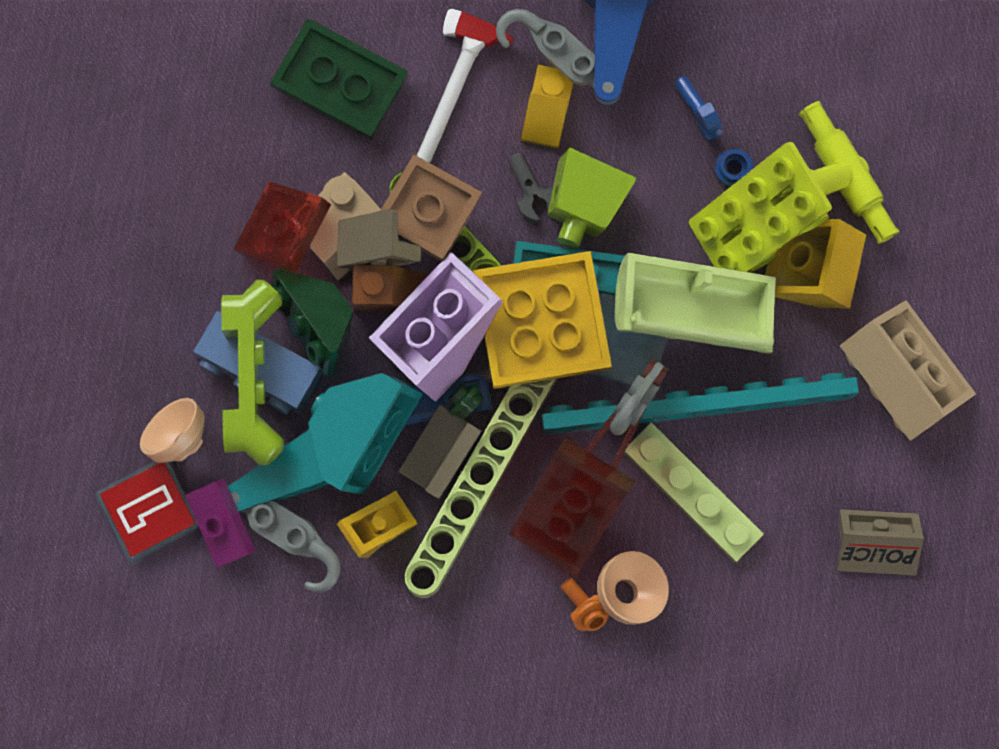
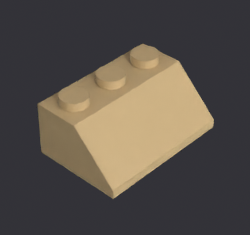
[840,300,976,441]

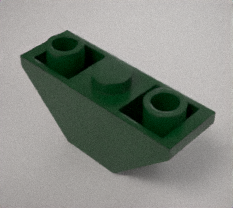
[272,268,353,379]

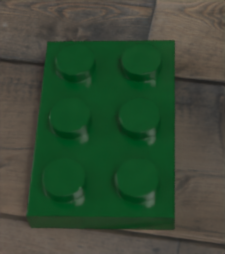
[270,18,409,141]

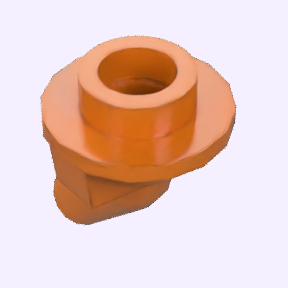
[560,577,609,631]

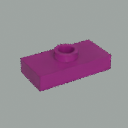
[185,478,256,568]

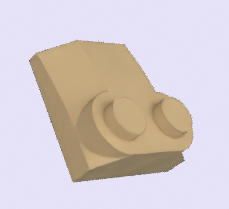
[287,172,381,282]

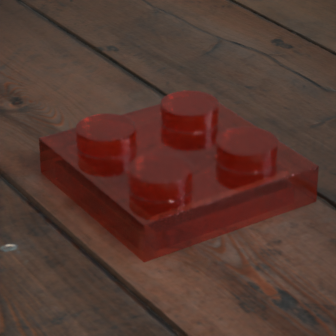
[234,182,331,273]

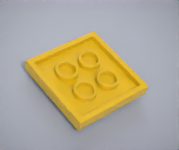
[473,251,612,389]

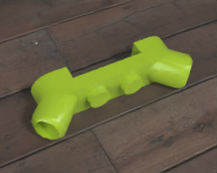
[221,280,284,466]

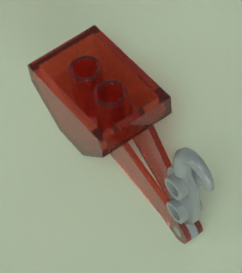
[509,359,669,577]

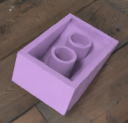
[369,252,503,402]

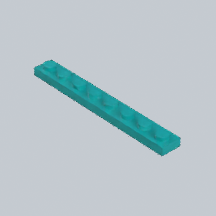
[541,373,859,435]

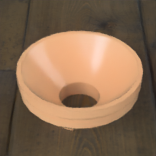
[140,398,205,462]
[597,551,669,625]

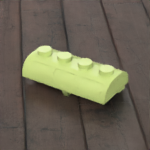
[615,253,776,354]

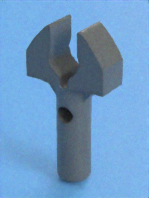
[509,153,553,224]

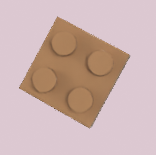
[380,155,482,262]

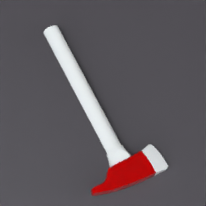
[417,9,514,163]

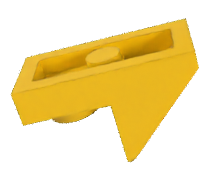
[521,64,573,149]
[337,491,418,558]

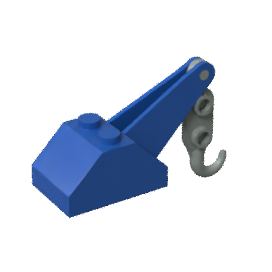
[496,0,662,106]

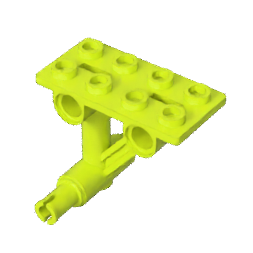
[689,101,900,273]

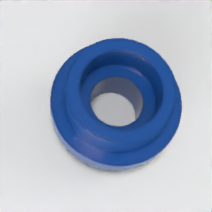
[715,149,754,187]

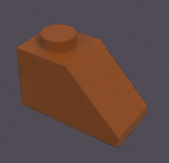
[352,265,430,314]

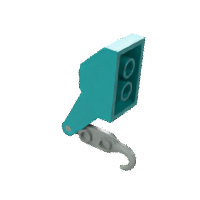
[228,373,423,592]

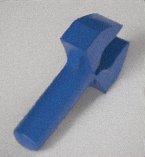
[675,76,723,141]

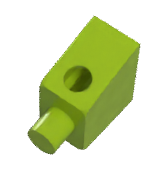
[548,147,636,249]

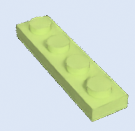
[623,423,764,563]

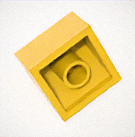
[765,219,866,309]

